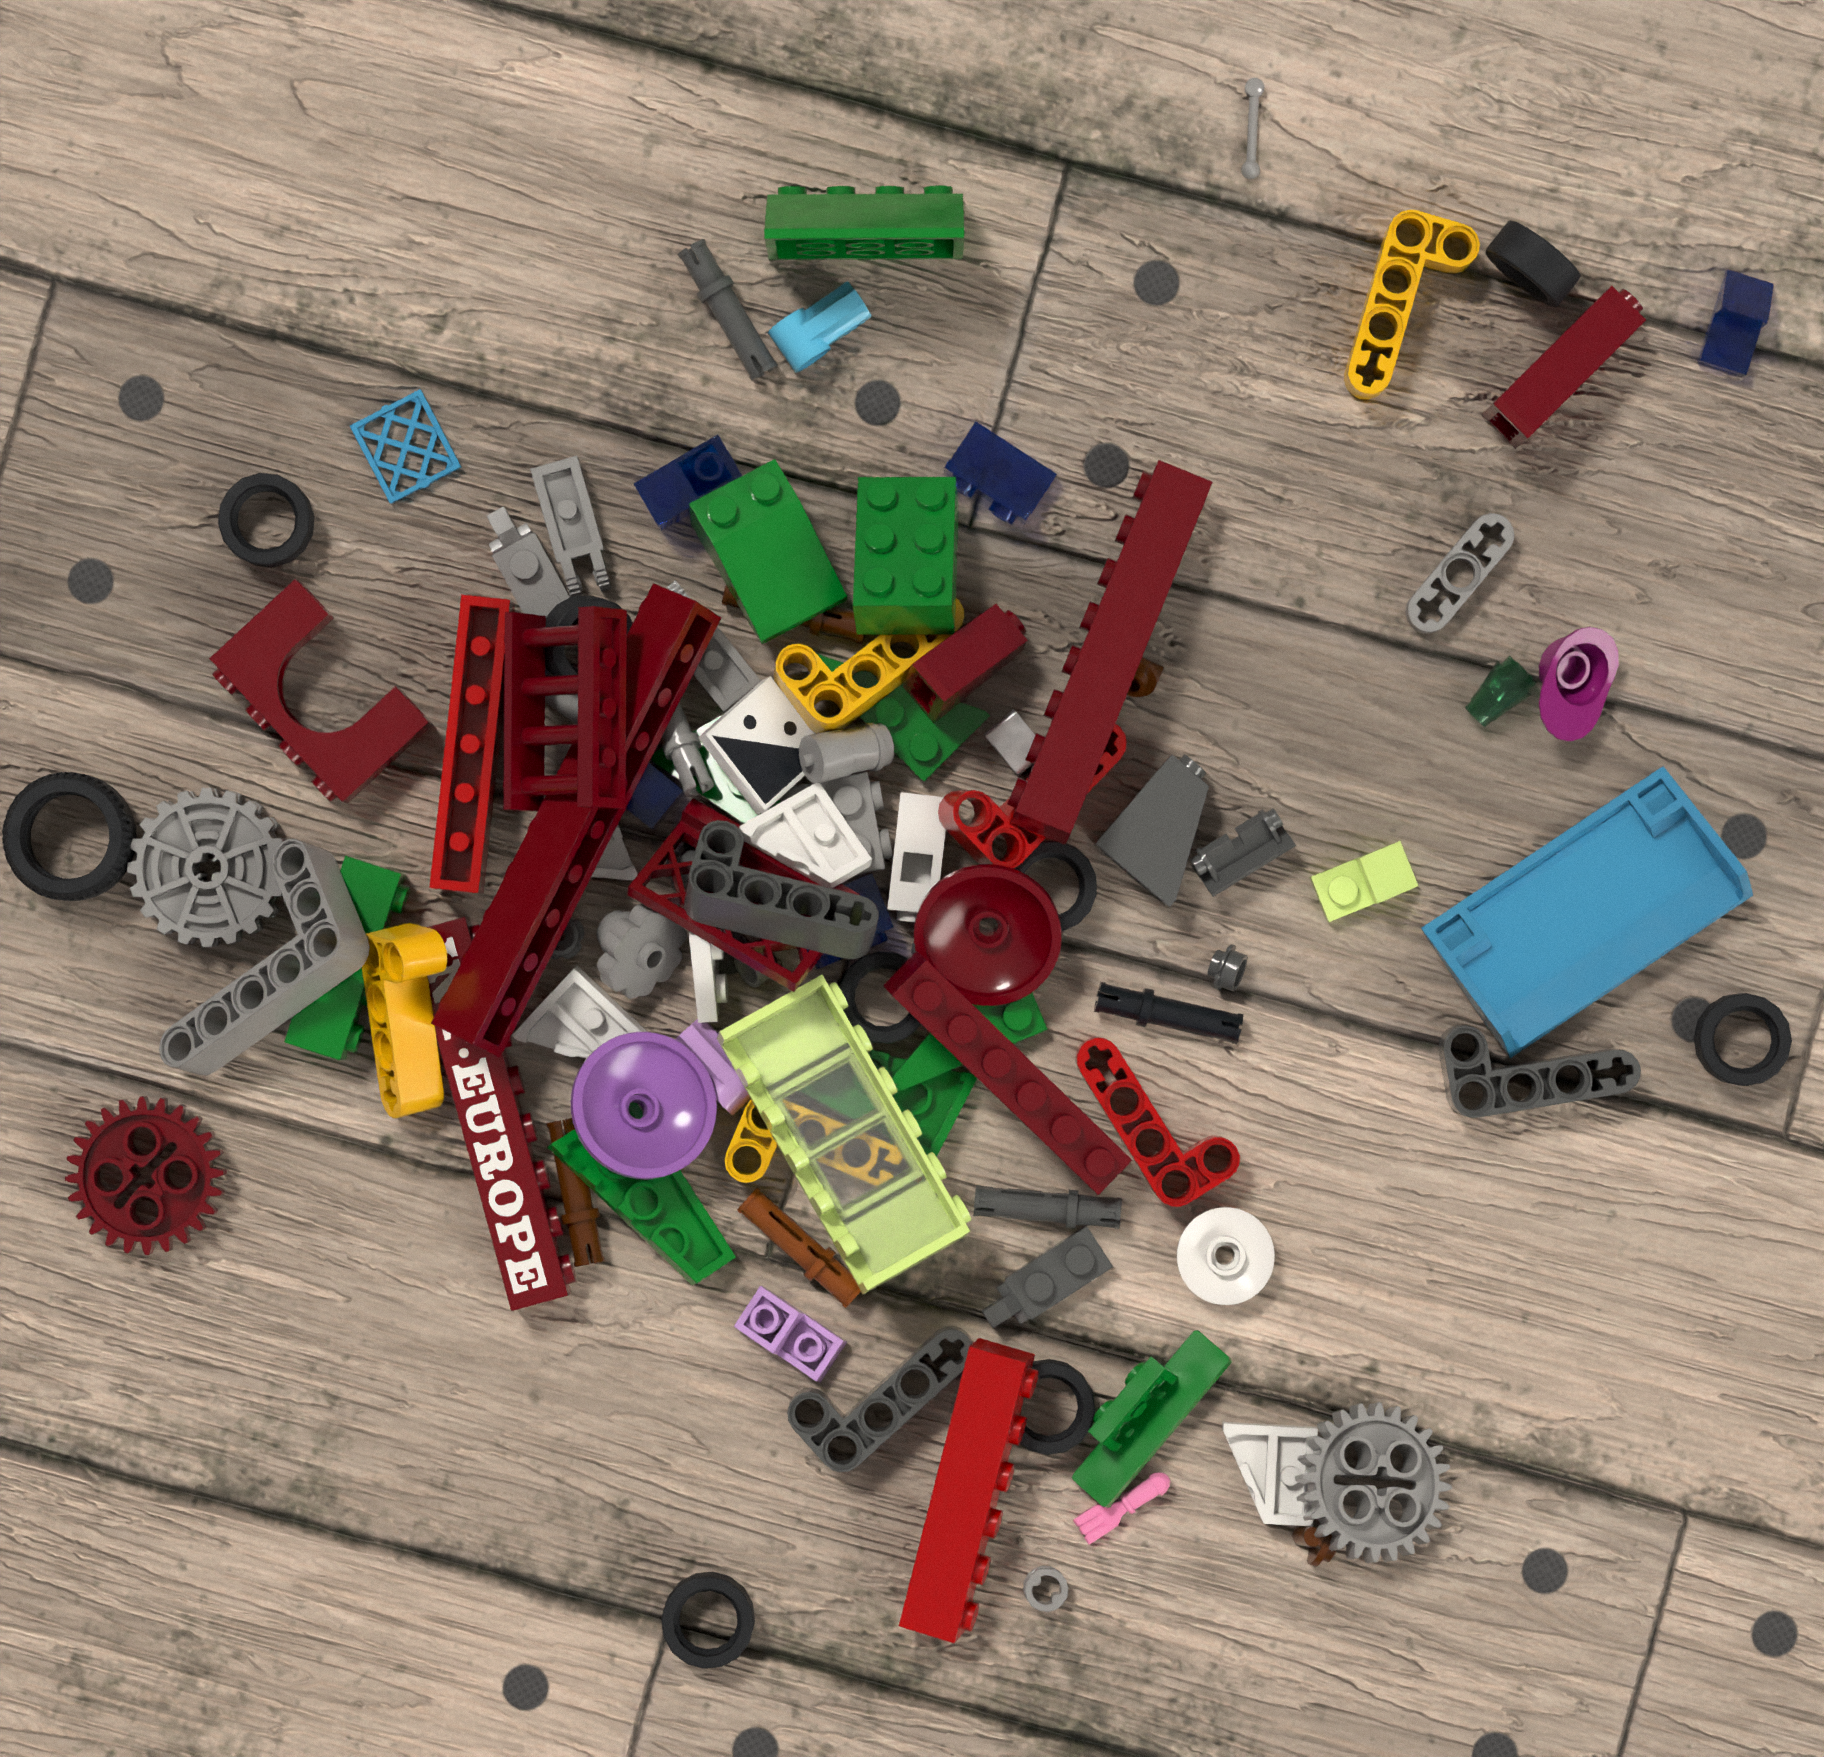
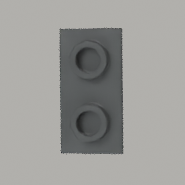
[1190,808,1296,897]

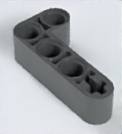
[684,820,879,959]
[1438,1025,1641,1118]
[787,1326,972,1472]

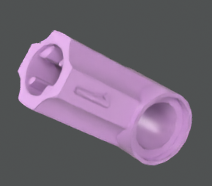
[675,1019,751,1116]

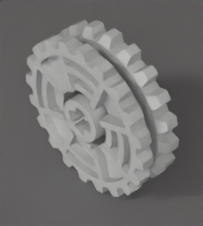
[127,788,287,947]

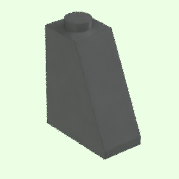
[1093,754,1209,908]

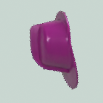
[1538,626,1619,742]

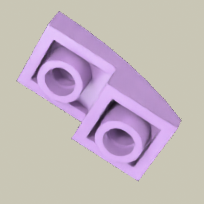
[734,1286,847,1383]

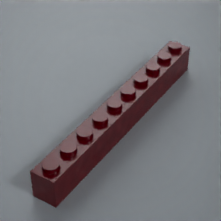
[431,583,721,1058]

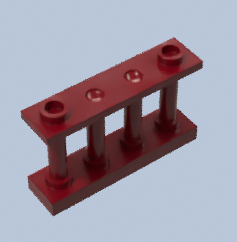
[503,606,627,812]

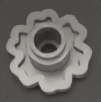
[596,904,687,999]

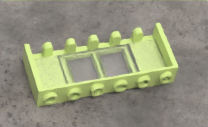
[716,975,971,1294]

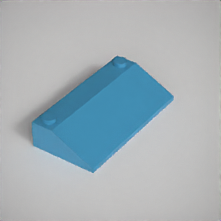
[1421,766,1753,1058]

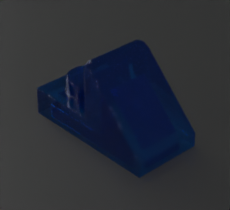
[1697,269,1774,377]

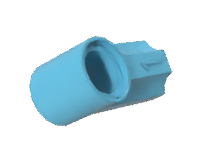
[768,281,871,373]

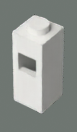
[887,792,946,922]

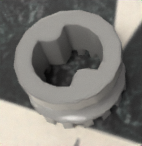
[1023,1565,1068,1612]

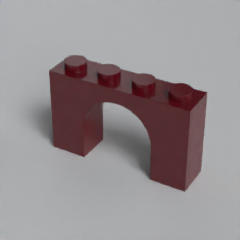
[209,579,433,804]

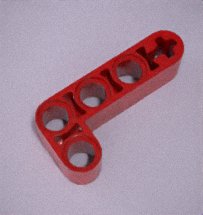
[938,724,1127,868]
[1075,1037,1240,1207]

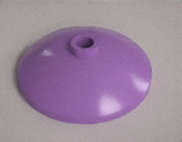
[571,1032,717,1179]

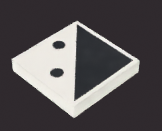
[698,676,815,815]

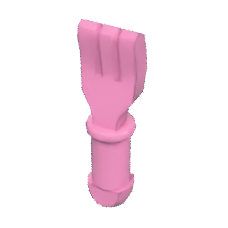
[1073,1472,1170,1545]

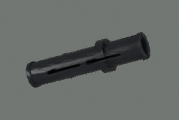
[1094,982,1244,1045]

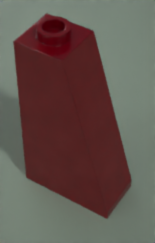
[1481,286,1646,449]

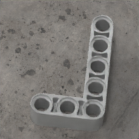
[159,839,370,1076]

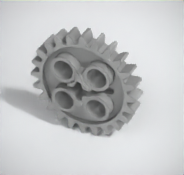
[1295,1402,1452,1563]

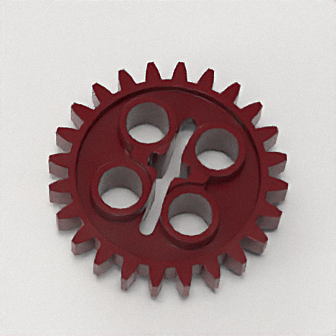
[65,1096,227,1255]

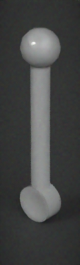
[1241,78,1265,179]

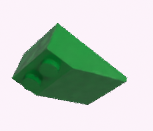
[689,459,847,645]

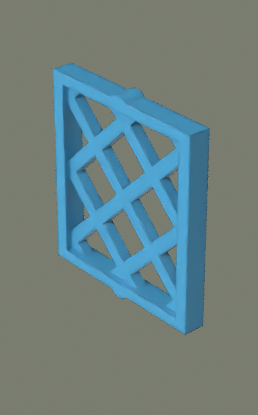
[350,389,462,504]

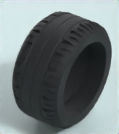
[2,772,137,901]

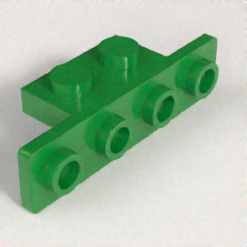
[1072,1330,1232,1508]

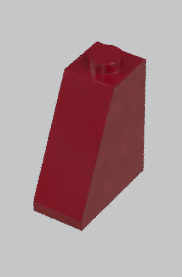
[903,604,1028,723]

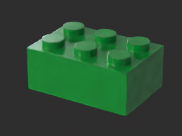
[853,477,959,635]

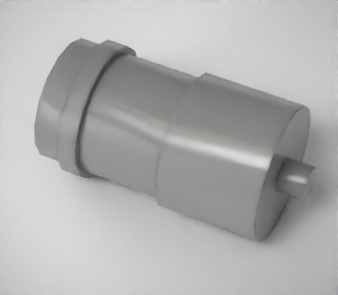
[799,723,894,783]

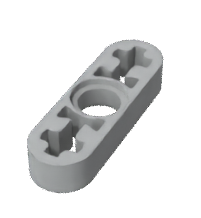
[1405,513,1514,633]

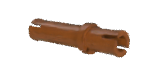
[737,1187,861,1308]

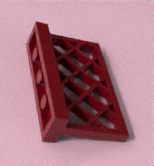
[627,798,859,992]

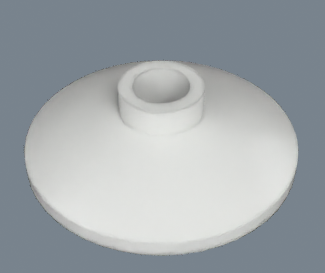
[1177,1207,1275,1305]

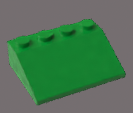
[764,185,964,260]

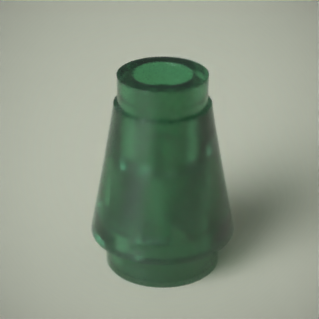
[1465,655,1537,728]

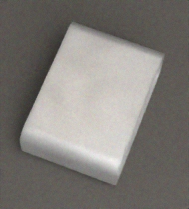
[983,709,1035,776]

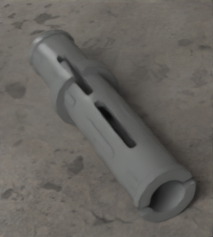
[677,239,778,381]
[973,1185,1122,1229]

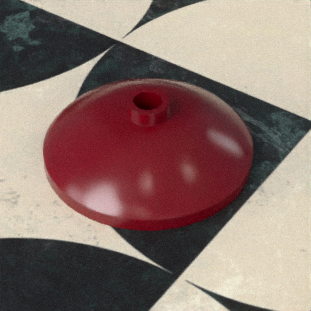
[914,864,1062,1006]

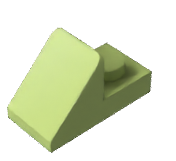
[1309,841,1418,922]

